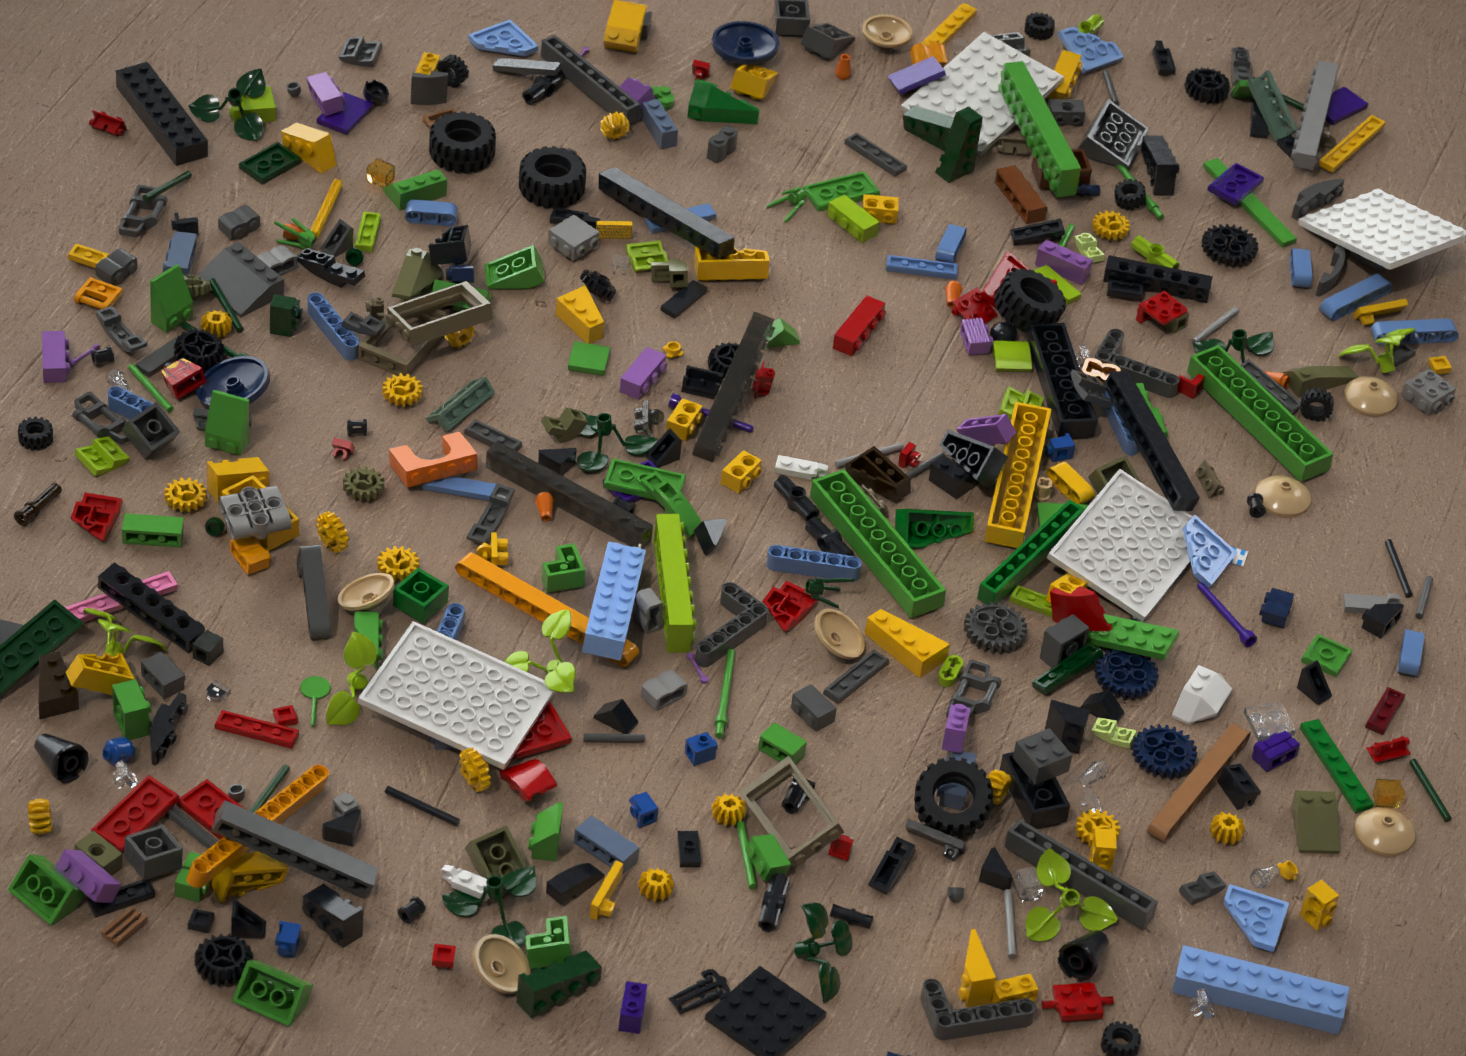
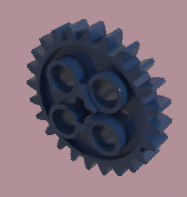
[1094,649,1159,699]
[1131,724,1197,779]

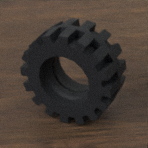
[1024,12,1055,41]
[437,54,469,88]
[1114,179,1146,210]
[1300,388,1334,422]
[18,417,53,451]
[1101,1021,1141,1056]

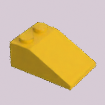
[603,0,647,53]
[730,64,779,100]
[958,929,996,1008]

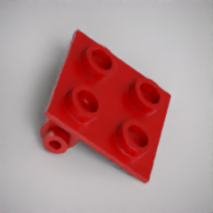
[951,287,998,324]

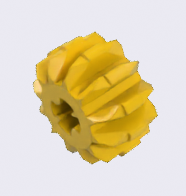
[600,111,630,141]
[201,310,232,338]
[444,326,475,348]
[987,769,1012,805]
[711,793,747,827]
[28,798,53,835]
[1210,811,1245,845]
[638,867,674,902]

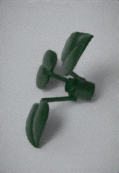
[188,68,266,141]
[1193,329,1274,363]
[577,411,658,472]
[442,865,536,947]
[794,902,853,1003]

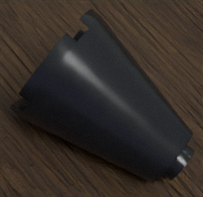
[34,734,89,783]
[1058,930,1109,982]

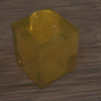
[366,158,395,187]
[1373,779,1405,808]

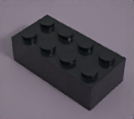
[1000,752,1070,828]

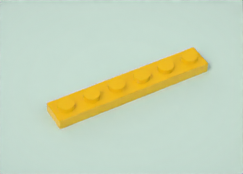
[921,3,977,45]
[1318,115,1386,173]

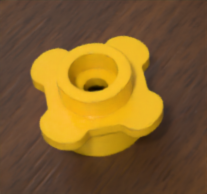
[663,341,684,358]
[1277,860,1298,880]

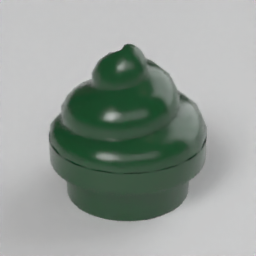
[346,248,364,266]
[205,517,225,536]

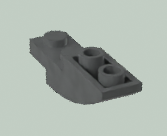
[1231,47,1251,86]
[1292,179,1344,220]

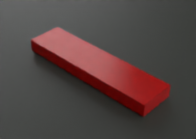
[215,710,299,749]

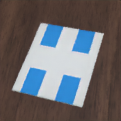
[1229,547,1248,566]

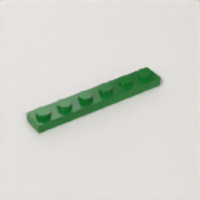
[1300,719,1374,813]

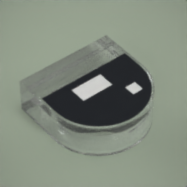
[206,680,231,702]

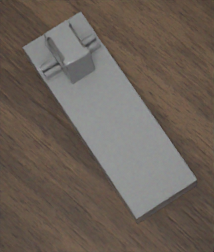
[1342,593,1401,614]

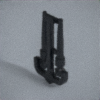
[668,969,730,1014]

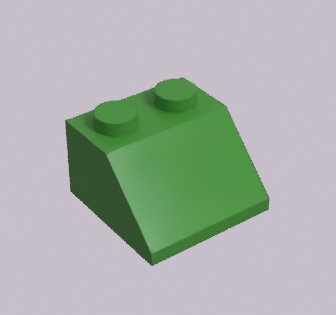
[528,802,563,861]

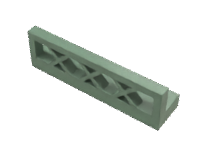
[1247,70,1298,142]
[426,377,495,432]

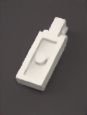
[774,455,828,480]
[441,865,490,901]

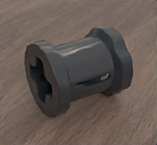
[91,345,114,366]
[347,419,367,436]
[1247,493,1266,518]
[611,496,636,519]
[398,896,426,924]

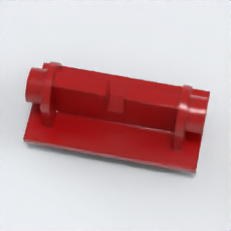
[89,110,127,136]
[752,362,775,399]
[1366,736,1411,763]

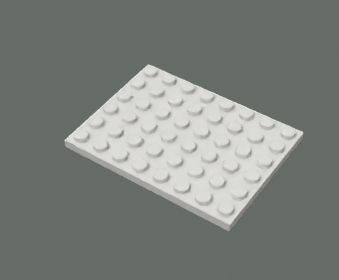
[901,32,1064,156]
[1299,189,1466,270]
[1047,469,1214,622]
[358,621,555,770]

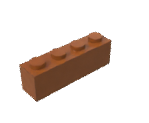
[995,165,1047,224]

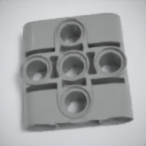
[219,486,291,540]

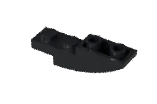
[297,248,365,287]
[150,692,188,766]

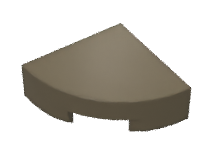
[1319,129,1337,149]

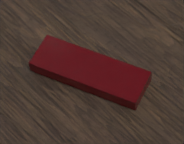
[1365,687,1406,735]

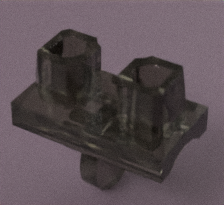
[634,400,664,436]

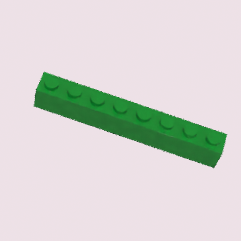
[977,499,1085,605]

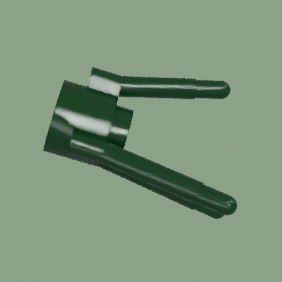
[805,578,855,608]

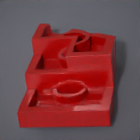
[71,492,123,542]
[763,580,819,633]
[1050,586,1113,631]
[499,759,557,801]

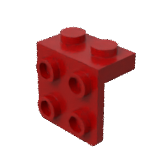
[1136,291,1188,325]

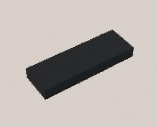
[660,280,708,319]
[87,879,155,918]

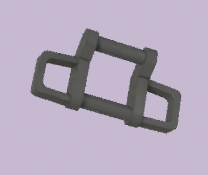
[119,185,168,237]
[72,392,130,444]
[946,659,1002,721]

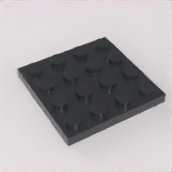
[705,966,826,1056]

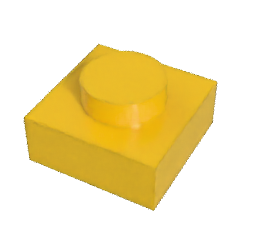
[1428,356,1452,374]

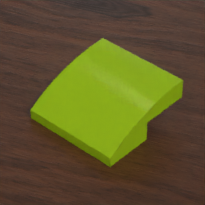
[625,240,669,272]
[992,341,1032,372]
[998,386,1044,419]
[74,436,130,476]

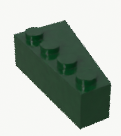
[903,106,954,152]
[935,106,983,183]
[516,950,602,1019]

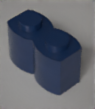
[446,265,474,284]
[1259,587,1294,628]

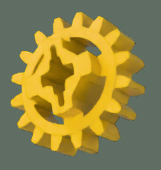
[1092,210,1130,241]
[382,373,423,407]
[164,477,206,513]
[316,511,349,553]
[377,546,419,582]
[459,747,491,792]
[1075,809,1120,847]

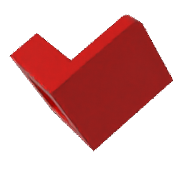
[1177,374,1205,399]

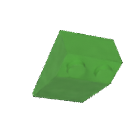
[484,245,545,289]
[150,264,193,333]
[205,390,249,456]

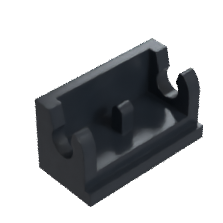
[681,365,723,400]
[1217,764,1261,810]

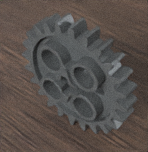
[964,601,1027,653]

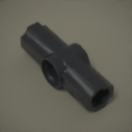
[522,70,565,105]
[774,475,820,522]
[805,517,854,556]
[758,873,789,932]

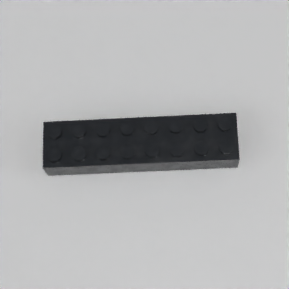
[116,62,208,166]
[1026,323,1097,438]

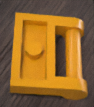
[74,277,123,309]

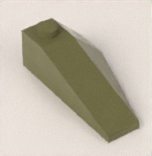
[392,248,443,300]
[1281,366,1359,398]

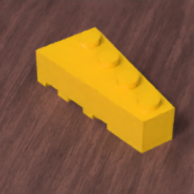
[693,245,770,281]
[865,609,950,678]

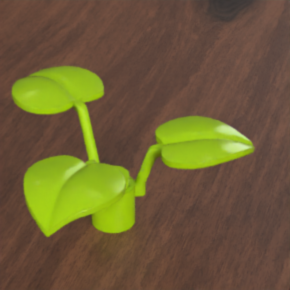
[1338,328,1415,373]
[82,608,167,656]
[504,609,576,693]
[326,632,377,725]
[1025,848,1118,942]

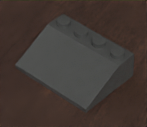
[1077,99,1149,168]
[198,242,284,318]

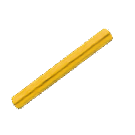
[310,179,343,238]

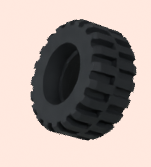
[429,111,496,174]
[518,146,586,209]
[994,268,1066,332]
[914,757,993,839]

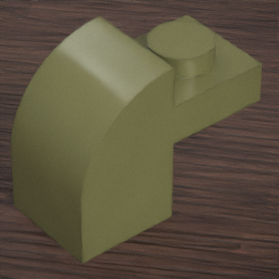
[651,259,688,287]
[541,407,588,442]

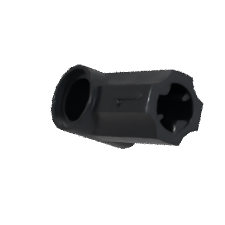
[782,778,815,814]

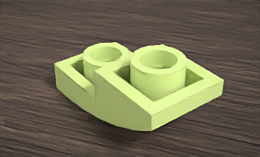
[1074,233,1105,263]
[1091,717,1137,749]

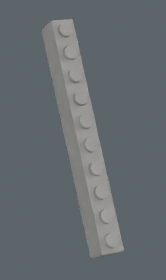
[1291,61,1339,170]

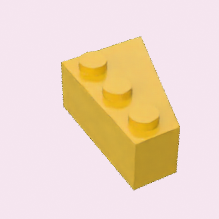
[1046,50,1083,99]
[281,123,337,174]
[555,285,604,344]
[207,457,269,503]
[66,653,134,696]
[211,852,289,903]

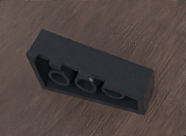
[1141,136,1179,196]
[939,429,1008,490]

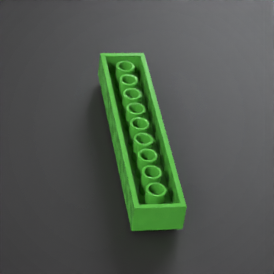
[998,61,1081,197]
[1187,345,1334,482]
[810,469,946,618]

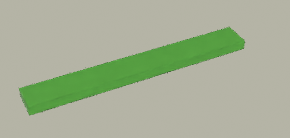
[1203,158,1297,247]

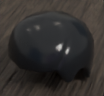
[363,79,389,105]
[990,322,1017,341]

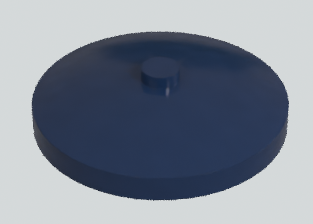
[712,21,779,65]
[196,356,270,409]

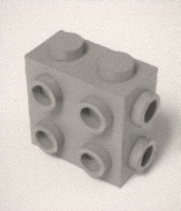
[548,215,599,261]
[1402,369,1456,416]

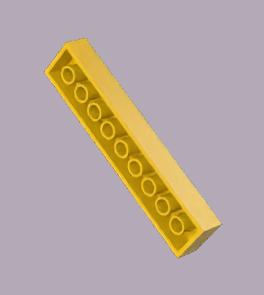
[984,402,1051,548]

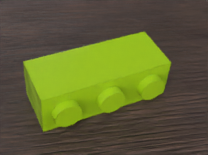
[827,194,880,243]

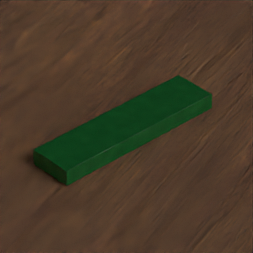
[1032,643,1103,695]

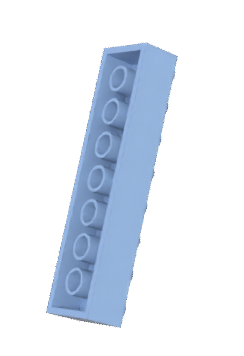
[582,542,646,661]
[1172,945,1349,1035]

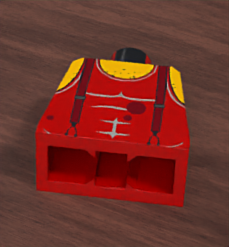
[161,358,207,400]

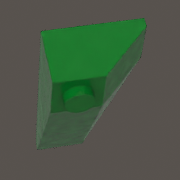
[687,79,760,124]
[895,509,974,548]

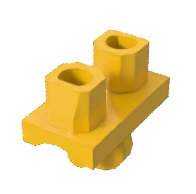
[477,532,508,566]

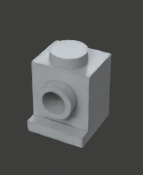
[332,792,359,819]

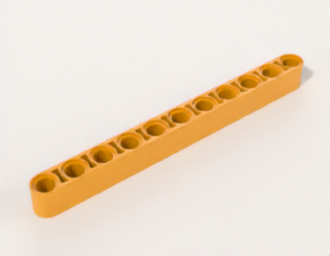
[455,552,639,667]
[186,765,329,888]

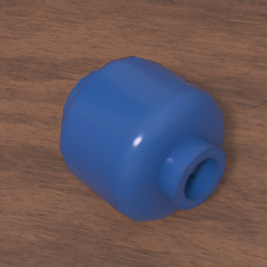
[102,737,135,766]

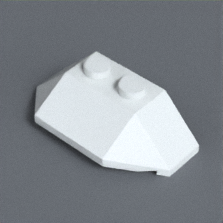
[1171,665,1232,725]

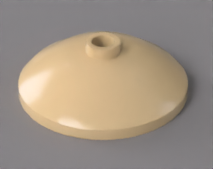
[862,14,912,48]
[1344,377,1398,416]
[1255,475,1311,517]
[338,573,395,611]
[814,608,865,660]
[1354,808,1415,856]
[473,934,530,994]

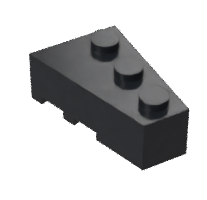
[428,225,471,266]
[302,884,364,948]

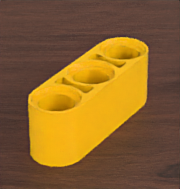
[1046,461,1095,504]

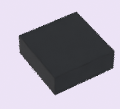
[188,908,215,933]

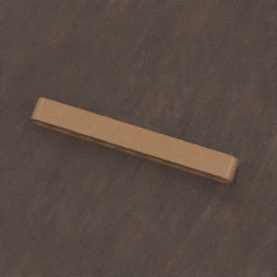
[1147,723,1251,843]

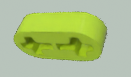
[938,655,963,687]

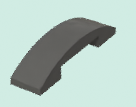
[1316,244,1345,296]
[95,306,147,352]
[467,483,515,544]

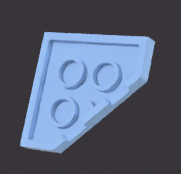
[468,20,539,56]
[1057,26,1124,74]
[1182,514,1237,588]
[1223,884,1289,952]

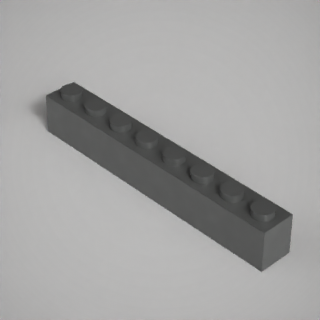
[541,35,641,125]
[212,800,378,898]
[1005,819,1158,930]

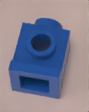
[1044,433,1075,462]
[629,792,658,828]
[275,921,301,958]

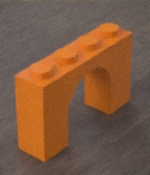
[389,432,478,488]

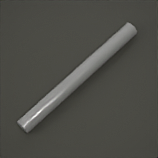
[1191,307,1239,344]
[835,443,904,468]
[1004,889,1016,959]

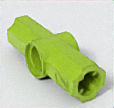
[1078,14,1104,35]
[1131,235,1180,269]

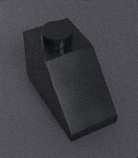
[1361,603,1404,639]

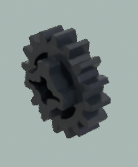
[580,269,617,299]

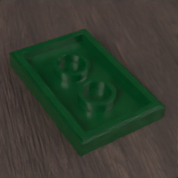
[239,142,302,185]

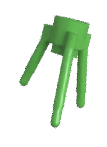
[767,186,806,222]
[274,218,316,249]

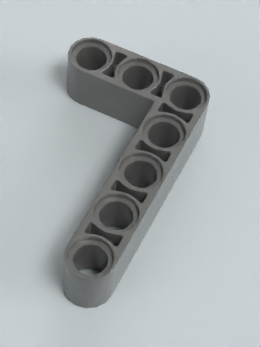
[1095,329,1180,398]
[297,544,331,639]
[695,582,768,667]
[920,979,1036,1040]

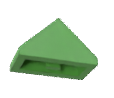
[760,318,800,347]

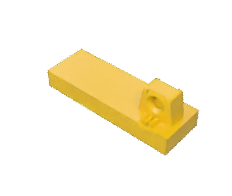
[1353,299,1408,326]
[589,861,623,920]

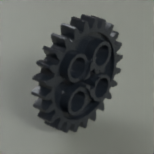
[1201,224,1258,266]

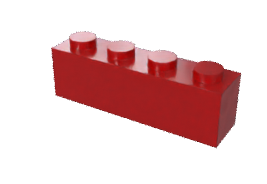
[833,295,886,356]

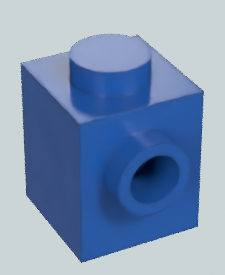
[684,732,718,766]

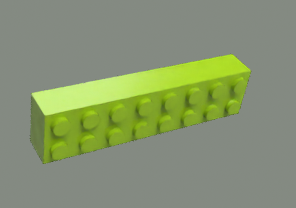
[653,514,696,653]

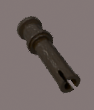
[14,483,62,526]

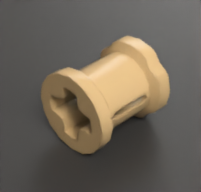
[1034,477,1053,502]

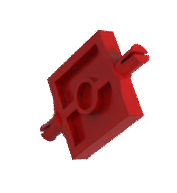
[1041,982,1114,1022]

